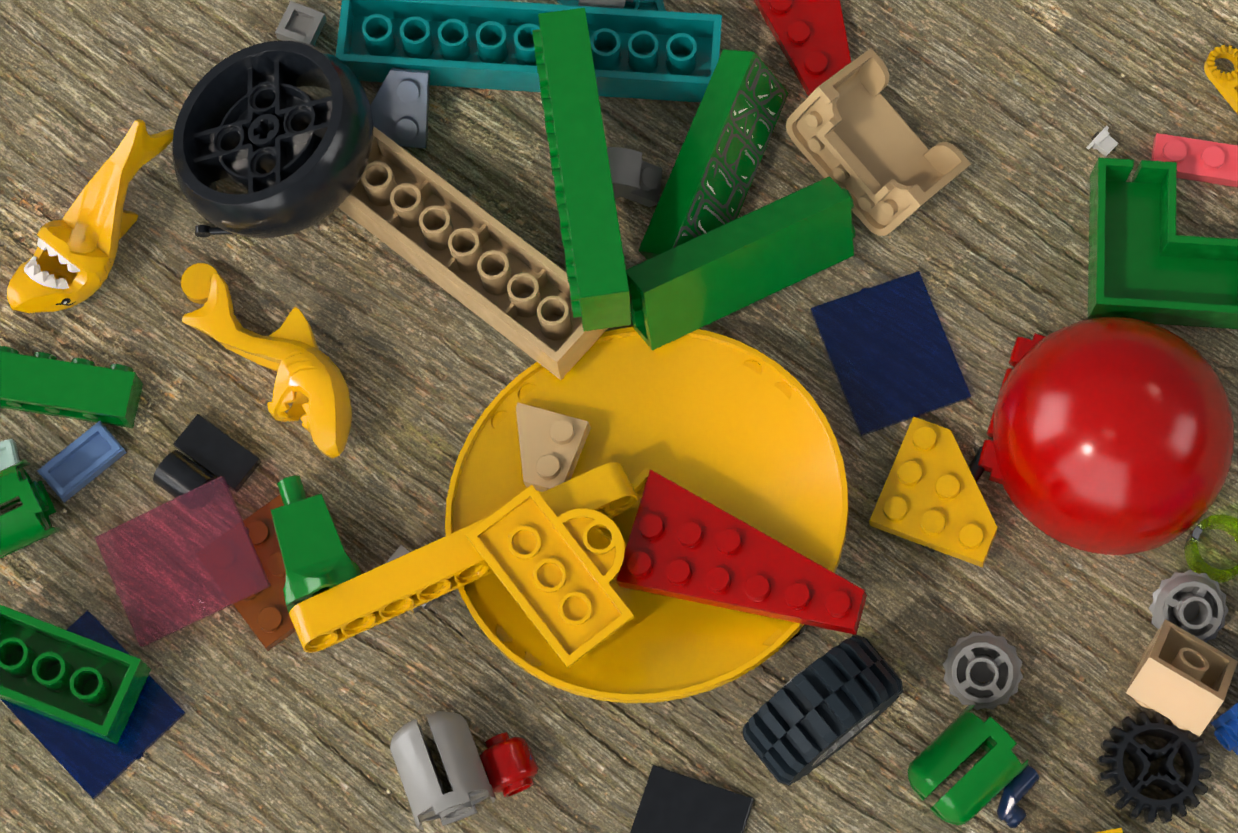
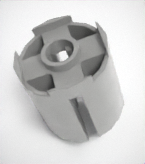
[390,711,496,830]

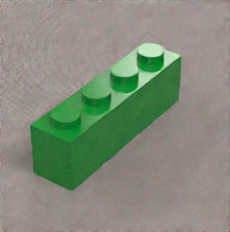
[0,346,143,428]

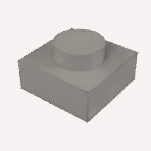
[275,1,326,45]

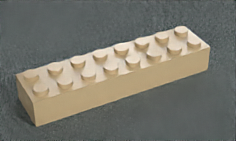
[338,127,608,380]

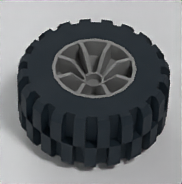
[743,635,903,786]

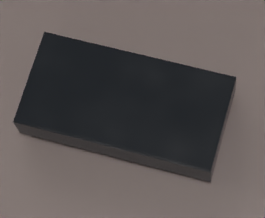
[173,414,261,493]

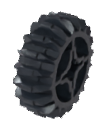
[1097,711,1212,824]

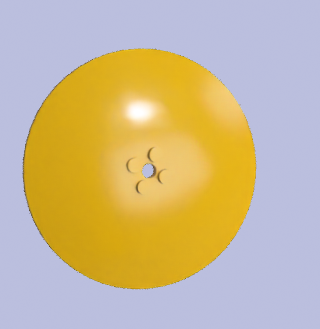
[445,327,849,703]

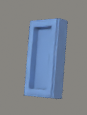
[37,421,127,503]

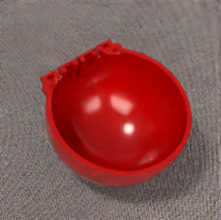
[978,317,1234,555]

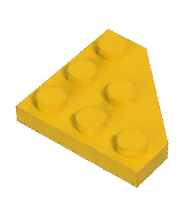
[869,416,997,568]

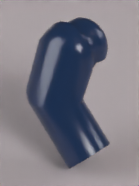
[997,766,1039,828]

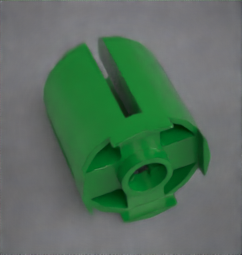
[0,459,60,558]
[908,705,1029,825]

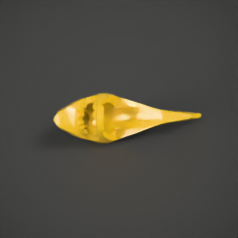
[182,273,352,459]

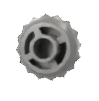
[1149,569,1229,642]
[943,631,1023,710]

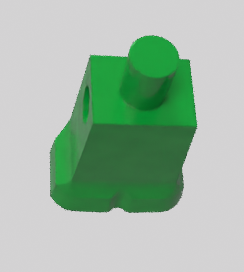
[271,475,362,613]

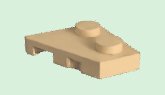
[516,403,591,492]

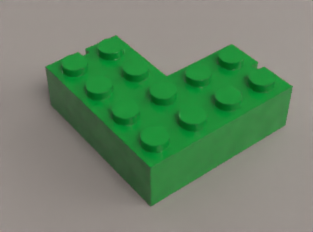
[1088,157,1238,329]

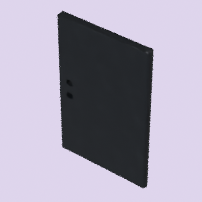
[630,765,754,833]

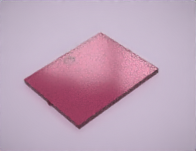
[94,476,271,647]

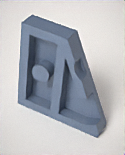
[370,68,430,148]

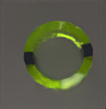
[1184,514,1238,583]

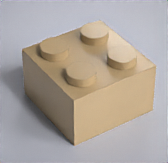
[1126,619,1238,737]

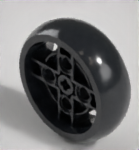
[172,41,373,238]

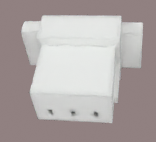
[1086,126,1118,157]

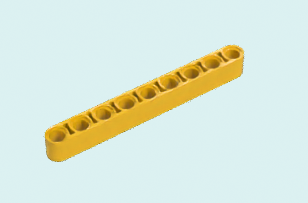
[289,462,638,653]

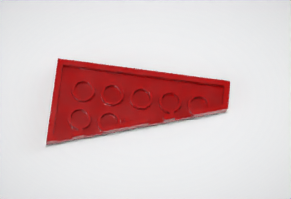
[753,0,851,96]
[616,469,867,635]

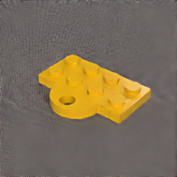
[466,485,634,668]

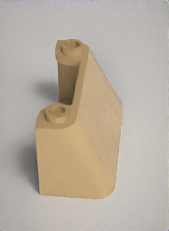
[786,48,971,236]

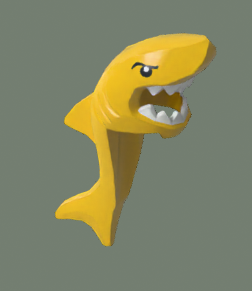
[7,119,174,313]

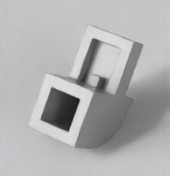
[607,147,662,207]

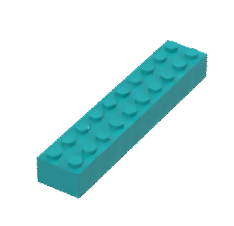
[336,0,722,103]

